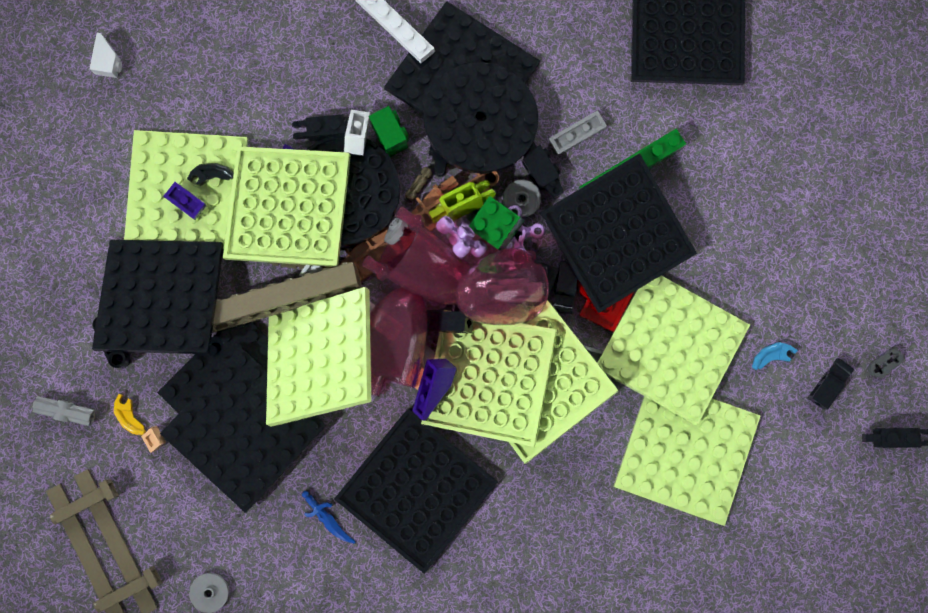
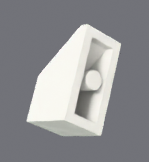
[89,33,122,78]
[344,110,370,155]

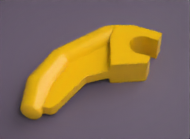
[114,394,146,435]

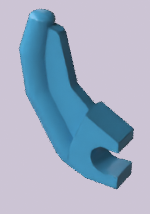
[752,342,798,370]

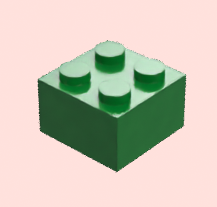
[368,106,409,157]
[469,196,525,252]

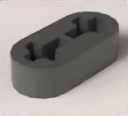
[868,349,903,378]

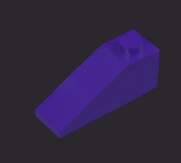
[412,359,456,421]

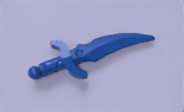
[302,491,356,544]

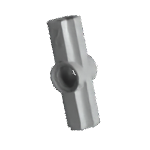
[32,396,95,426]

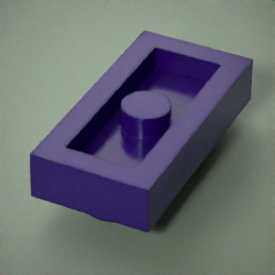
[163,182,207,220]

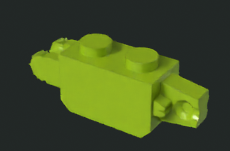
[429,180,496,223]

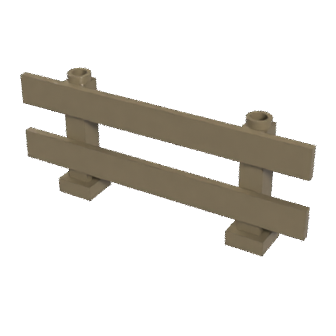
[46,469,163,613]

